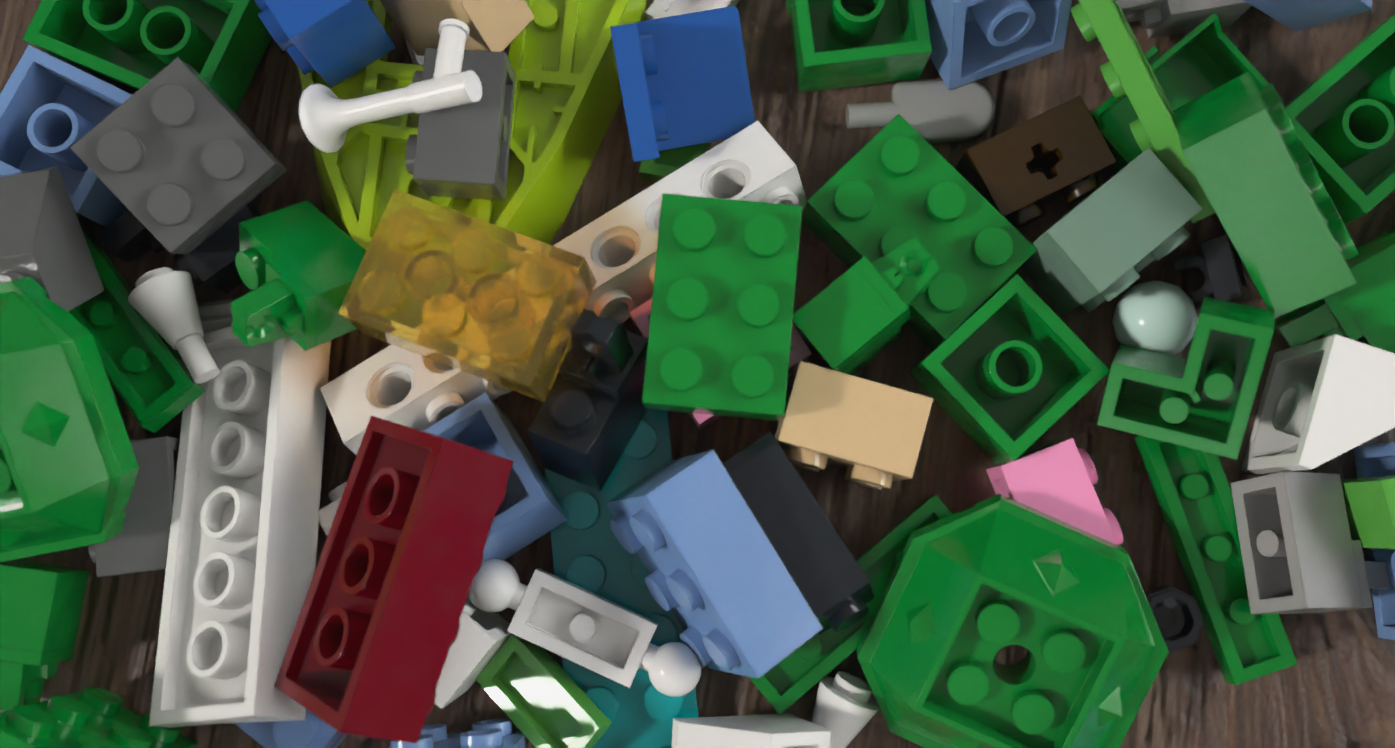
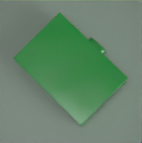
[1091,13,1285,175]

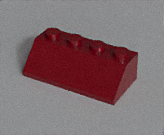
[274,416,514,743]

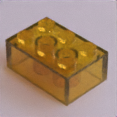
[338,189,596,402]

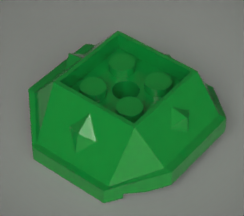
[0,276,139,562]
[857,494,1169,748]

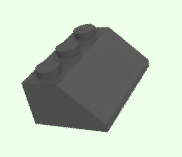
[0,166,105,311]

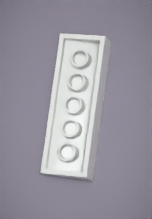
[149,326,331,728]

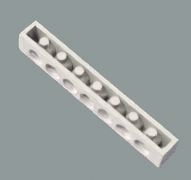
[320,121,807,456]

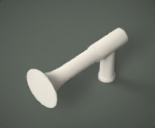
[299,19,482,153]

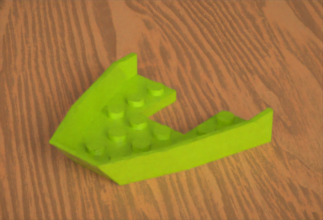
[296,0,649,329]

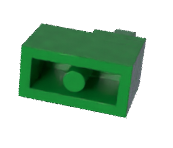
[231,200,386,351]
[1274,231,1395,353]
[793,238,941,376]
[0,560,89,711]

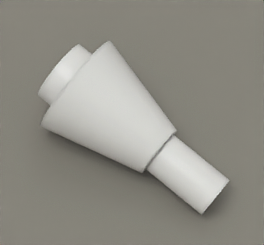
[128,267,220,384]
[812,671,880,748]

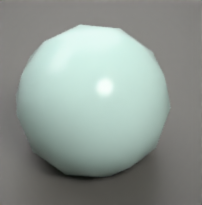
[1112,281,1198,356]

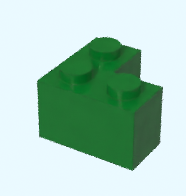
[1097,296,1275,460]

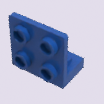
[610,6,755,162]

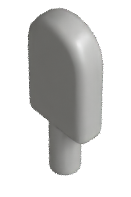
[846,80,995,144]

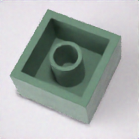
[1020,148,1203,316]

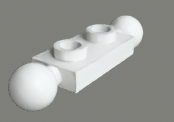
[468,559,702,697]

